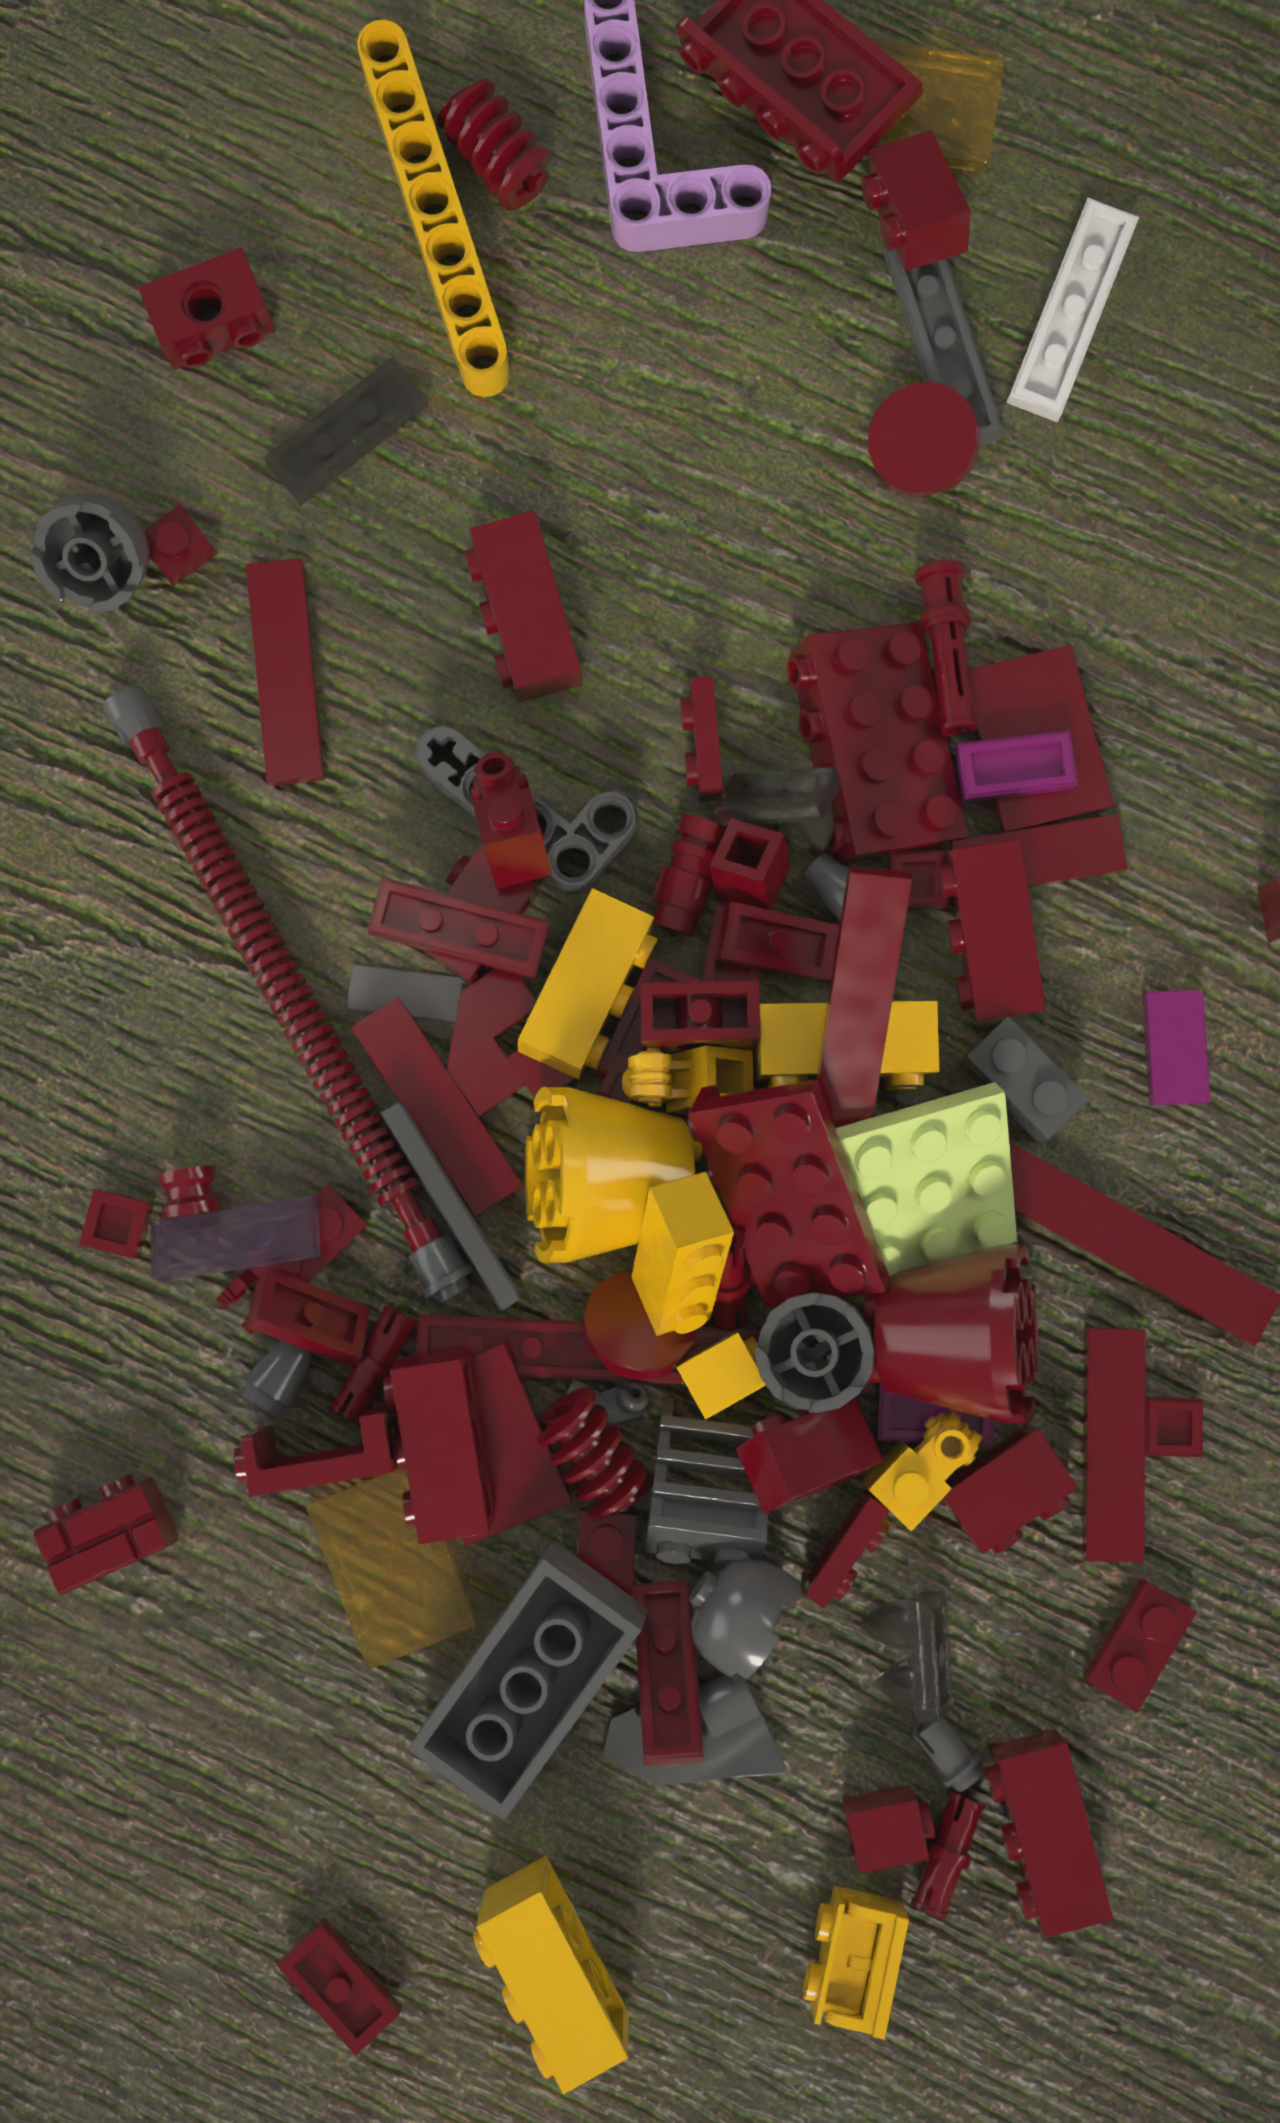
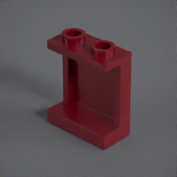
[234,1405,400,1497]

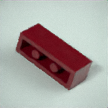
[463,510,582,703]
[938,839,1046,1021]
[383,1348,495,1544]
[984,1729,1114,1938]

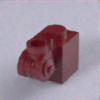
[470,752,552,889]

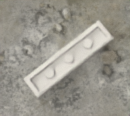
[1006,198,1139,423]

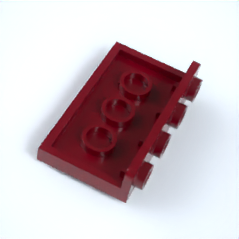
[676,0,923,184]
[787,621,969,865]
[688,1079,890,1307]

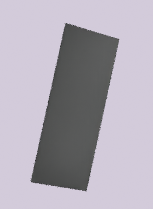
[346,964,463,1022]

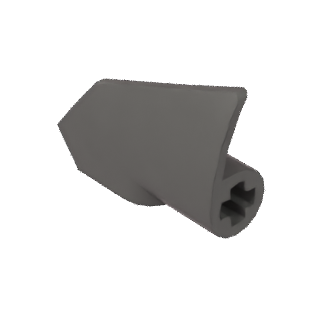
[602,1674,785,1786]

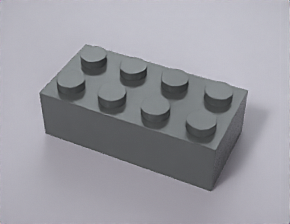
[408,1540,649,1821]

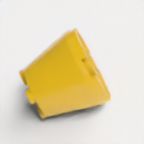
[525,1087,702,1263]

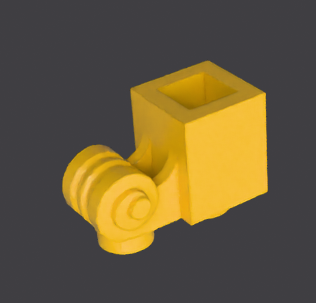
[622,1045,753,1115]
[861,1409,982,1531]

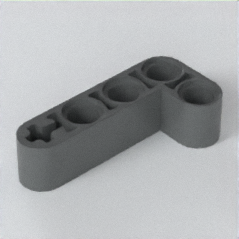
[417,726,636,895]

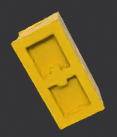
[803,1885,909,2040]

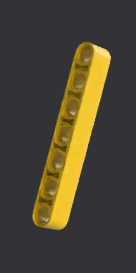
[357,20,510,397]

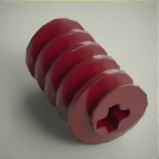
[436,78,550,211]
[537,1387,653,1521]

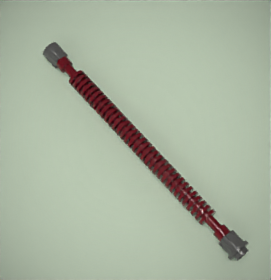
[102,685,475,1303]

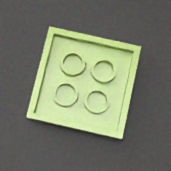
[835,1082,1017,1276]

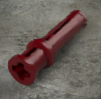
[914,560,978,736]

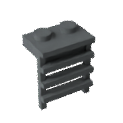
[644,1398,777,1569]

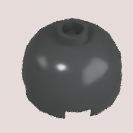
[30,493,149,614]
[755,1292,876,1413]
[689,1558,800,1681]

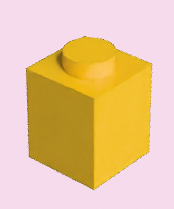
[676,1330,766,1420]

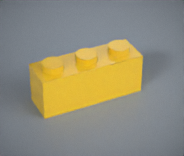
[518,888,658,1080]
[631,1172,734,1336]

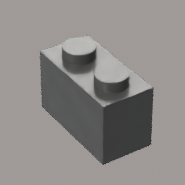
[957,1016,1090,1143]

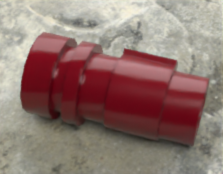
[651,814,727,937]

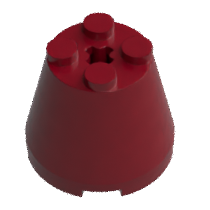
[865,1244,1038,1424]

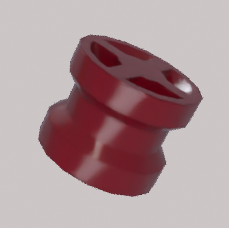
[157,1165,222,1219]

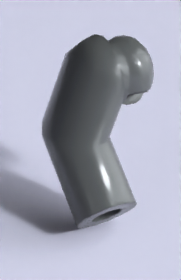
[565,1379,649,1425]

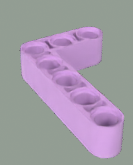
[584,0,771,252]

